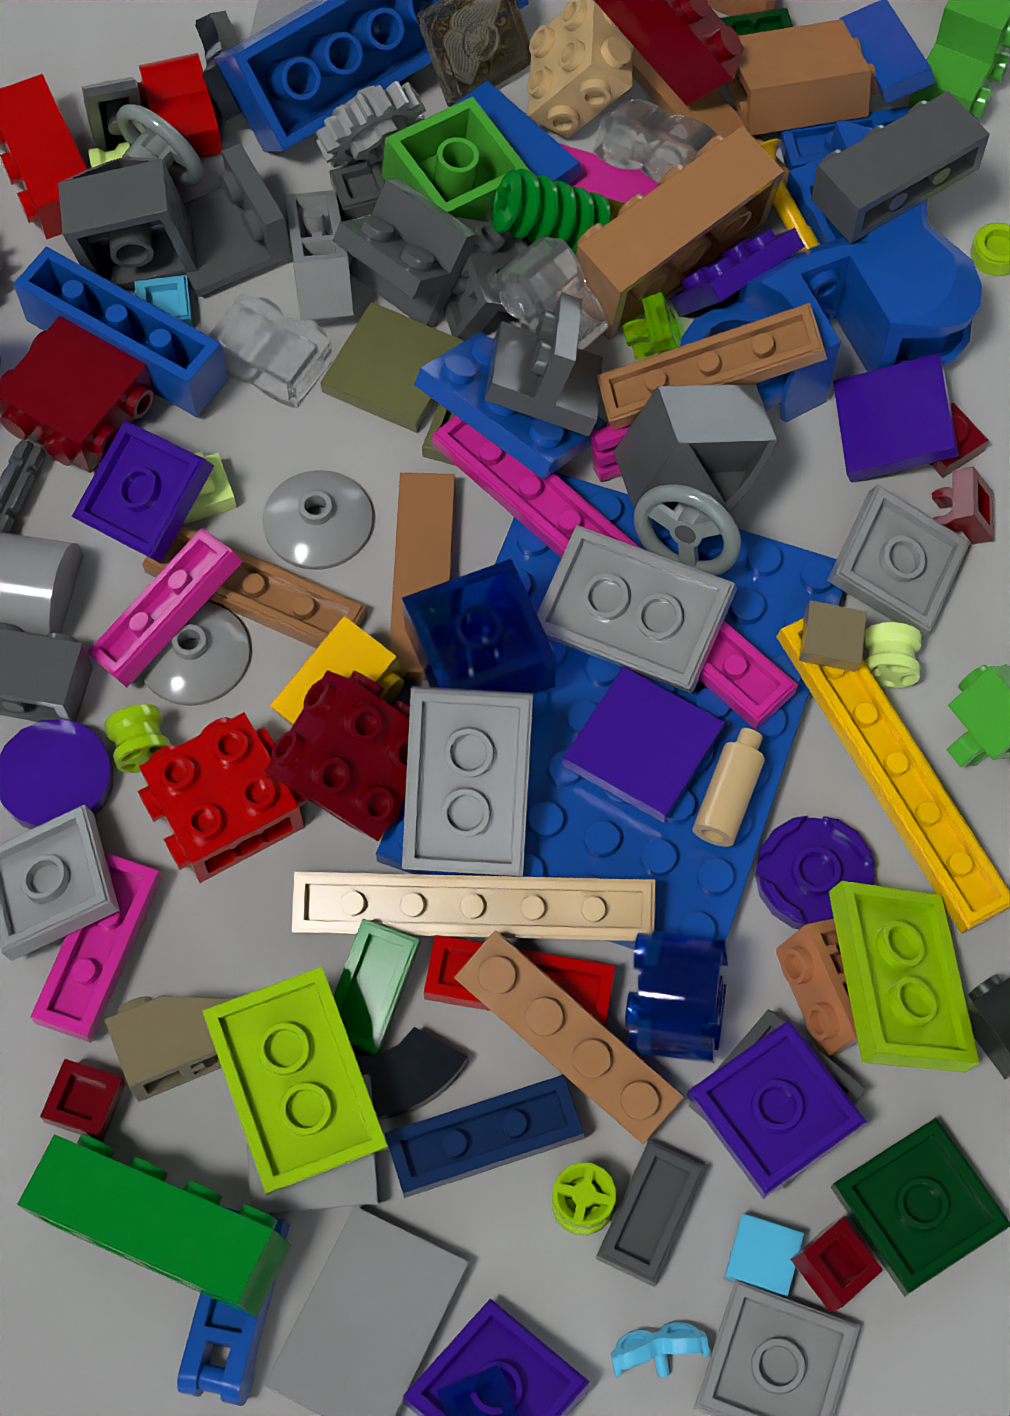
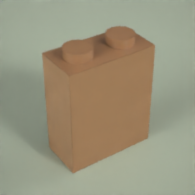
[725,19,877,136]

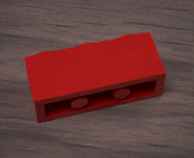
[0,74,87,240]

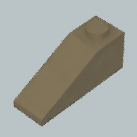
[104,995,232,1102]

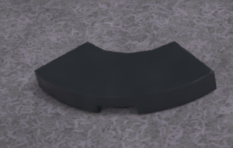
[195,11,243,121]
[355,1027,468,1120]

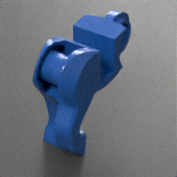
[680,120,982,423]

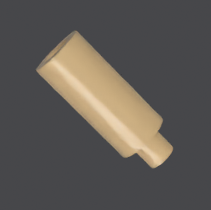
[692,728,765,847]

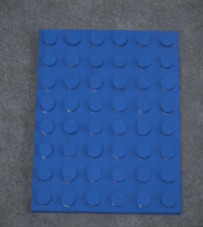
[376,472,843,977]

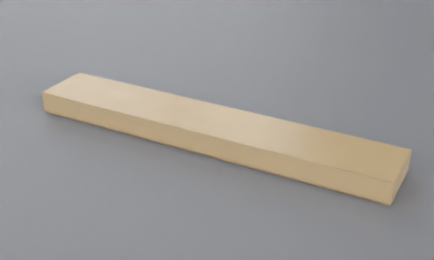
[292,872,656,942]

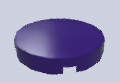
[0,719,113,829]
[755,816,875,930]

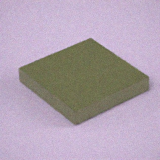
[320,302,464,433]

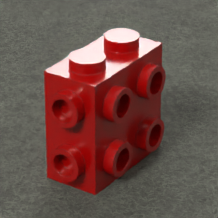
[137,712,307,883]

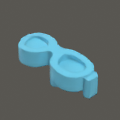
[610,1322,710,1378]

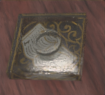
[415,0,531,107]

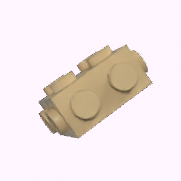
[527,0,633,139]

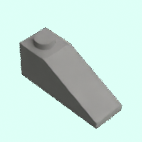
[284,190,354,323]

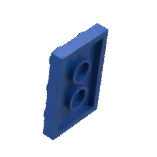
[414,332,607,480]

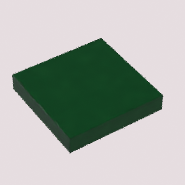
[831,1118,1010,1297]

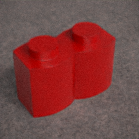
[137,53,223,163]

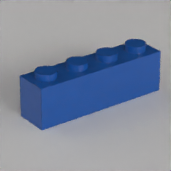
[13,246,229,418]

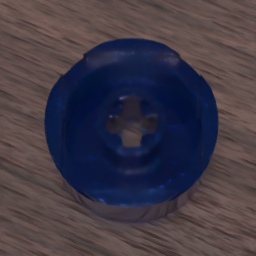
[625,930,728,1063]

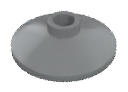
[263,470,373,570]
[140,602,250,706]

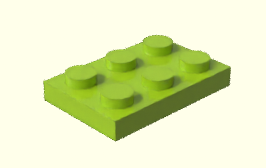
[829,881,980,1073]
[202,966,388,1195]

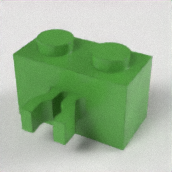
[946,664,1010,767]

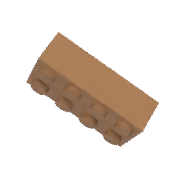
[568,125,784,340]

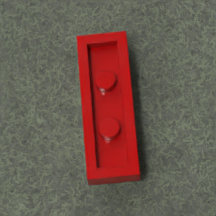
[423,935,615,1026]

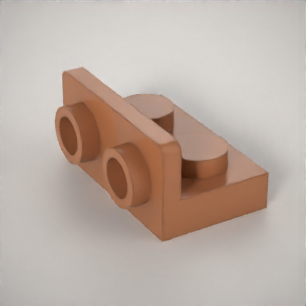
[776,919,858,1058]

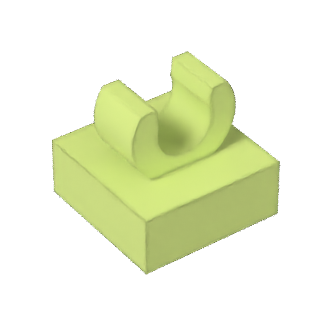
[184,451,237,524]

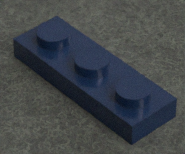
[385,1075,584,1198]

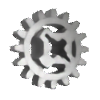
[316,81,426,168]

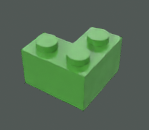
[908,0,1010,119]

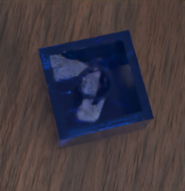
[402,558,556,695]

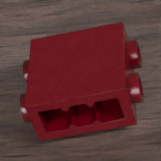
[0,316,155,473]
[264,670,410,842]

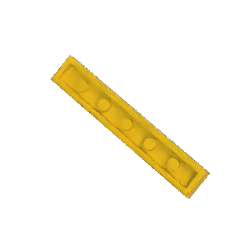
[776,618,1010,934]

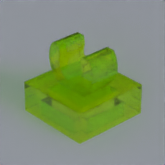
[622,292,681,360]

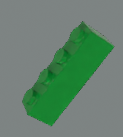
[17,1134,291,1318]

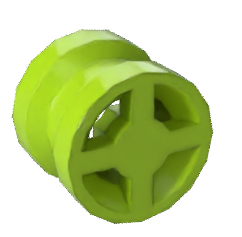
[104,704,171,773]
[552,1162,616,1236]

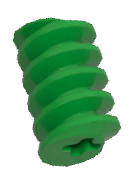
[491,168,611,256]

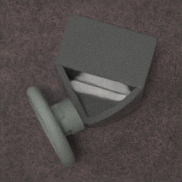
[58,104,203,290]
[613,384,777,576]

